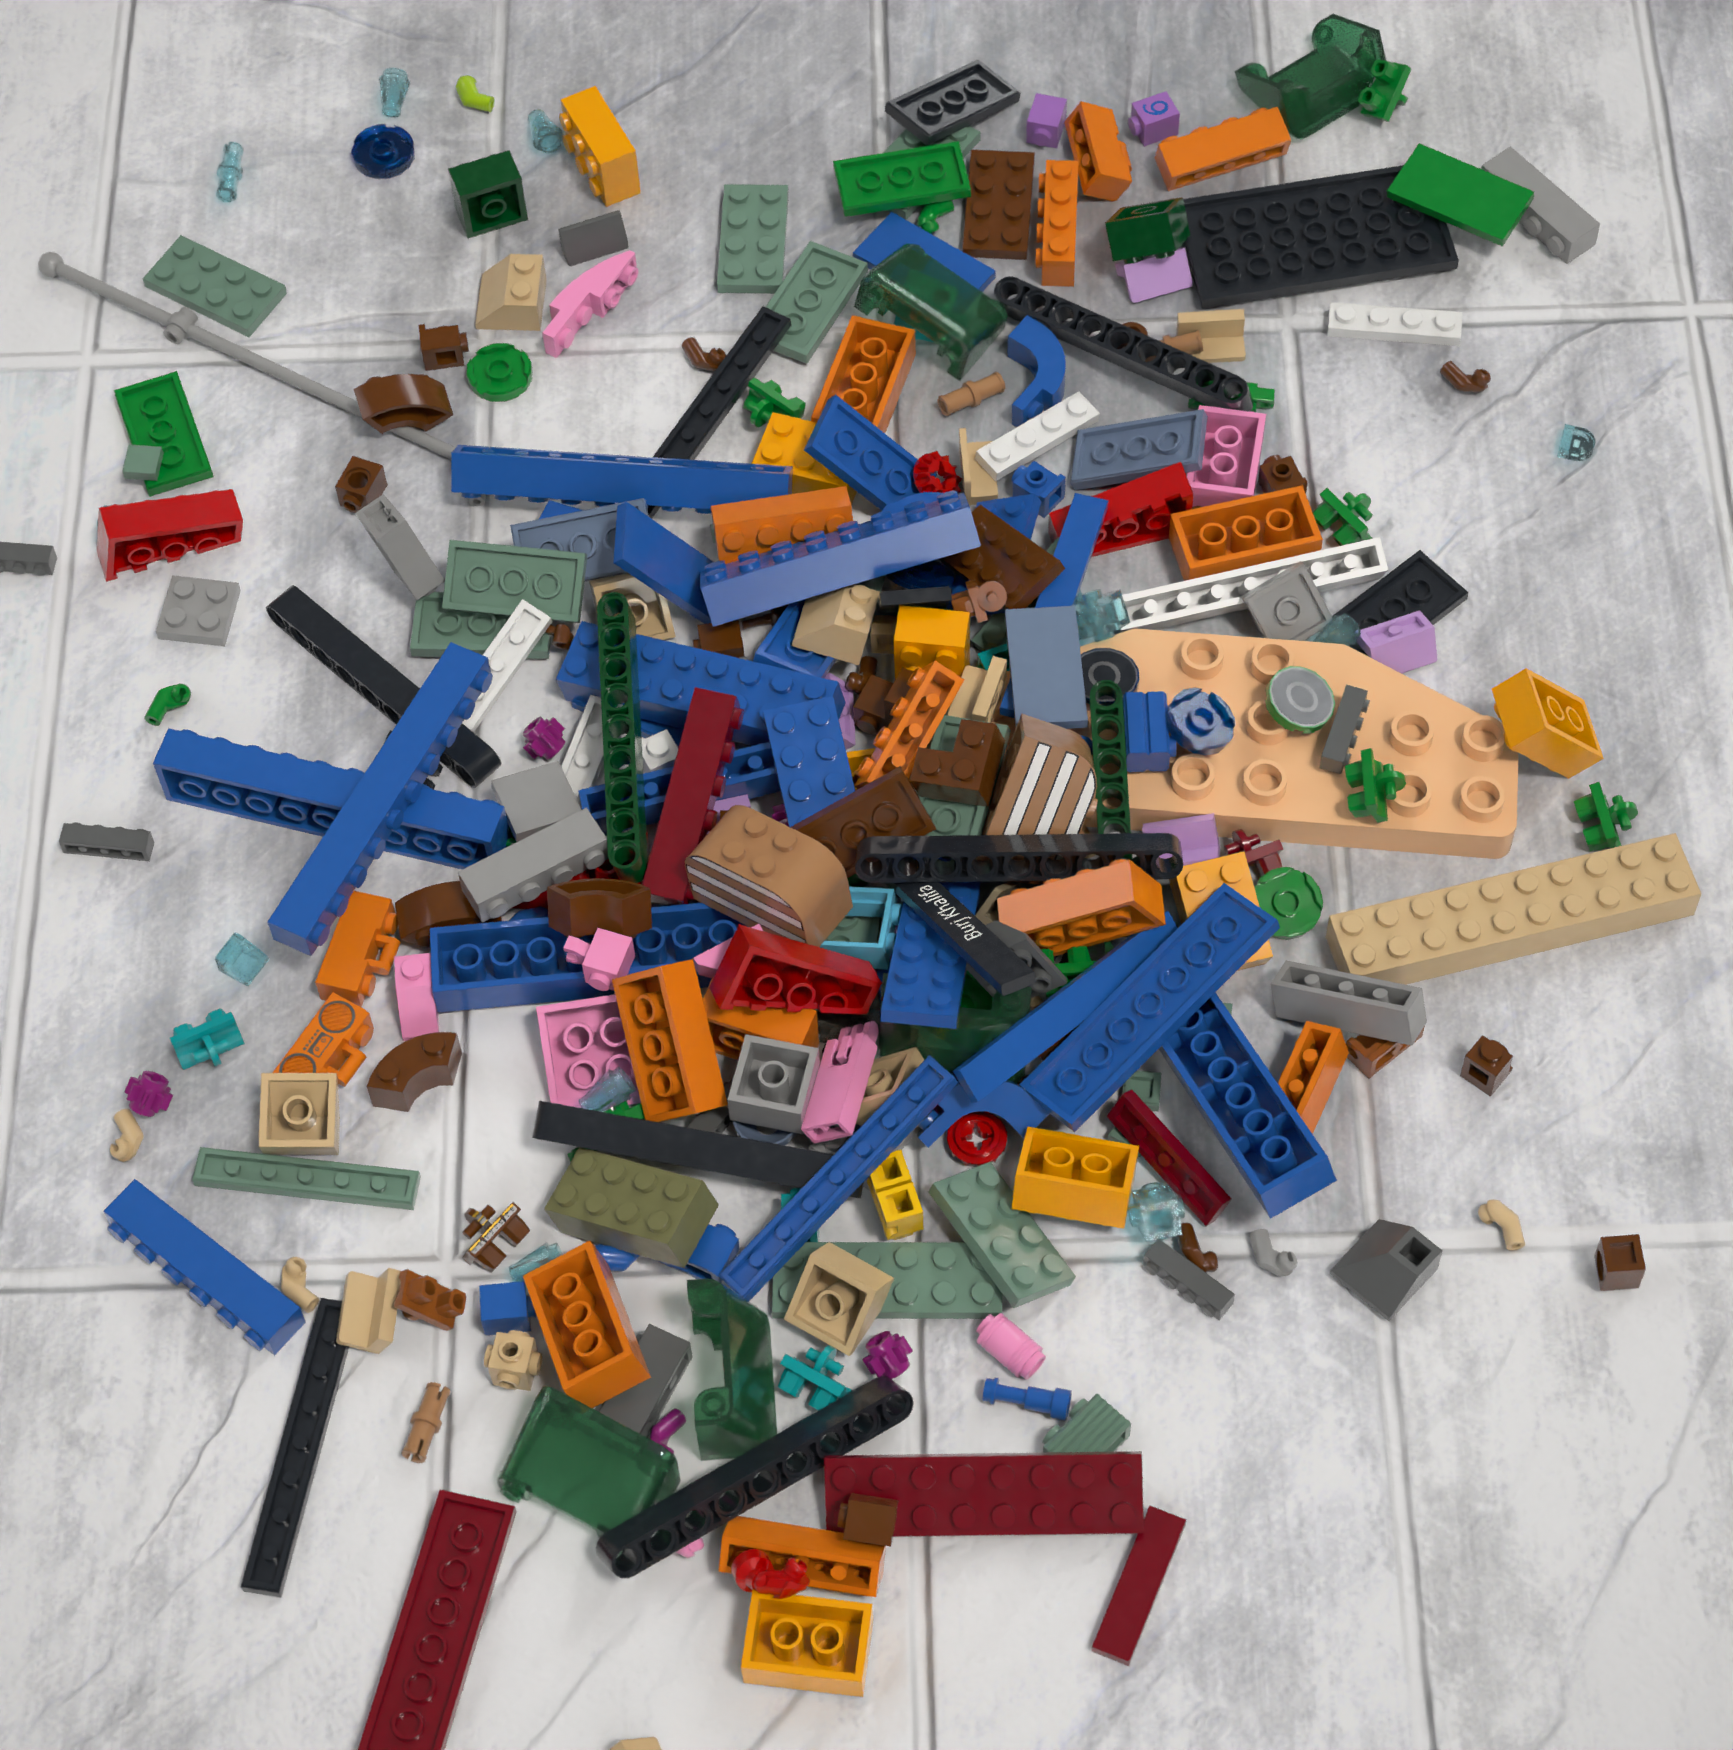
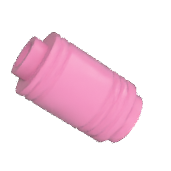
[976,1313,1046,1380]

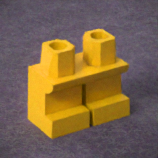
[867,1149,923,1240]

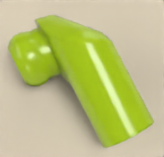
[456,75,495,112]

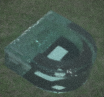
[1557,424,1595,461]

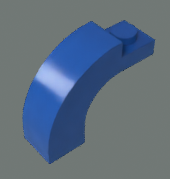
[1008,315,1066,427]
[917,1080,1050,1148]

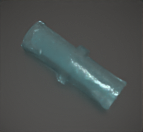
[216,142,244,202]

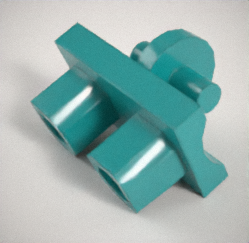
[170,1008,245,1070]
[778,1345,853,1410]

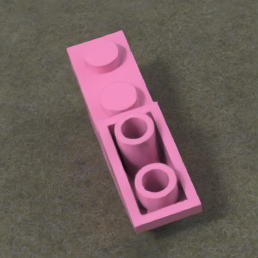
[542,250,638,358]

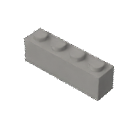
[1481,146,1600,264]
[458,807,609,922]
[1271,960,1427,1045]

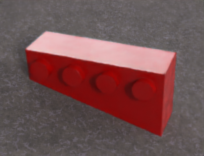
[1048,462,1193,557]
[97,489,243,582]
[709,924,882,1014]

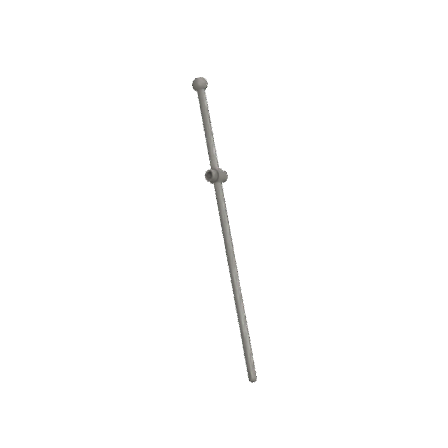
[38,252,456,460]

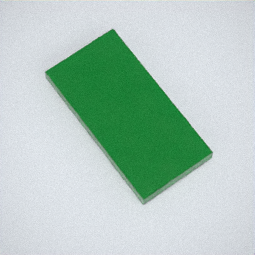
[833,141,971,217]
[1387,143,1534,247]
[114,371,214,497]

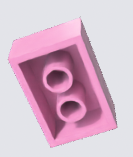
[1187,405,1266,507]

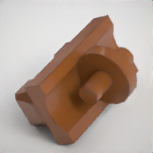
[951,579,1007,623]
[394,1269,466,1331]

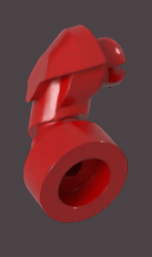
[731,1549,810,1599]

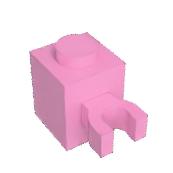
[564,928,635,991]

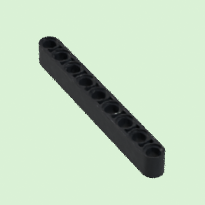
[994,276,1254,412]
[266,585,502,788]
[855,833,1184,883]
[532,1101,864,1198]
[596,1376,914,1578]

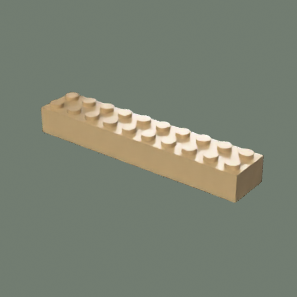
[1326,833,1702,985]

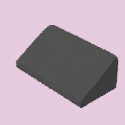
[558,210,629,266]

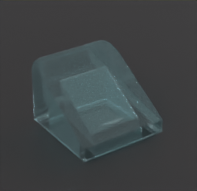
[215,932,269,986]

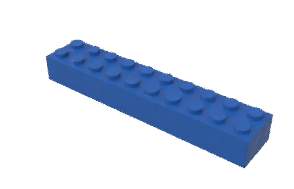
[153,728,511,870]
[430,903,748,1013]

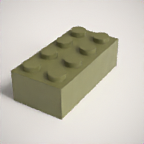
[544,1147,719,1268]

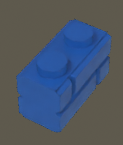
[1123,691,1176,772]

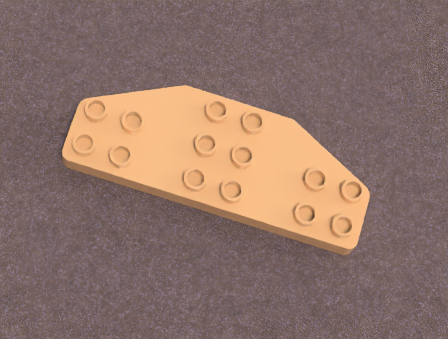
[949,628,1518,859]

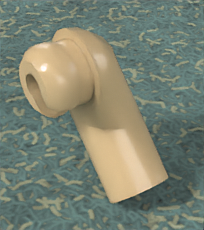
[110,1109,144,1162]
[1478,1199,1525,1250]
[281,1257,319,1313]

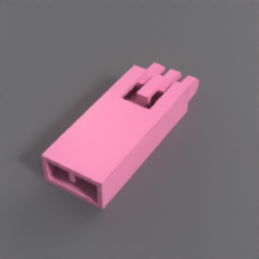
[801,1021,879,1144]

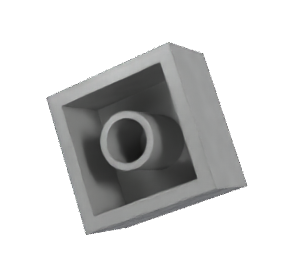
[727,1034,820,1134]

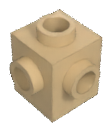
[484,1330,542,1391]

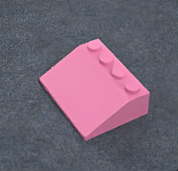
[536,995,641,1110]

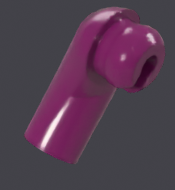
[646,1408,686,1467]

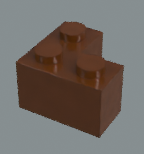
[853,667,914,734]
[910,719,1005,807]

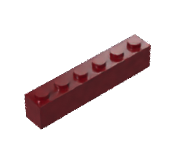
[643,687,744,906]

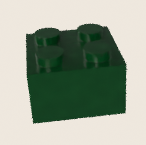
[448,150,528,239]
[1105,197,1190,264]

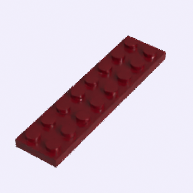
[824,1451,1144,1536]
[358,1489,517,1750]

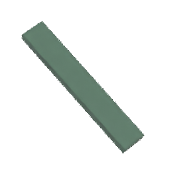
[192,1147,421,1210]

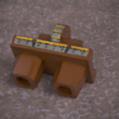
[462,1202,530,1273]

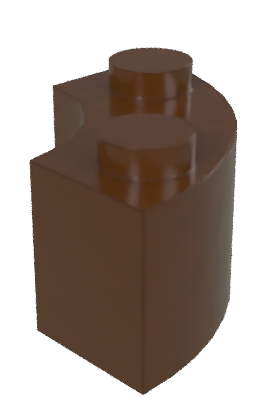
[354,374,454,434]
[547,878,652,938]
[395,881,502,947]
[366,1032,462,1112]

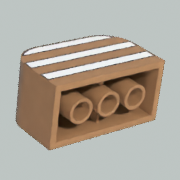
[975,713,1098,884]
[685,805,853,947]

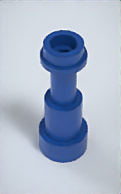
[982,1378,1072,1421]

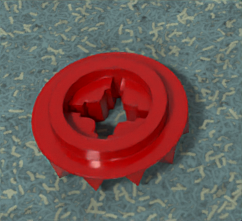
[913,451,962,493]
[947,1111,1007,1166]

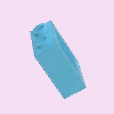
[820,887,902,970]

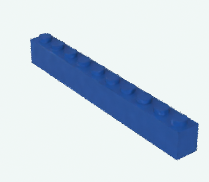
[451,445,793,514]
[268,642,493,956]

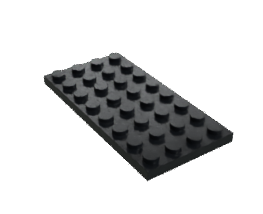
[1183,165,1459,308]

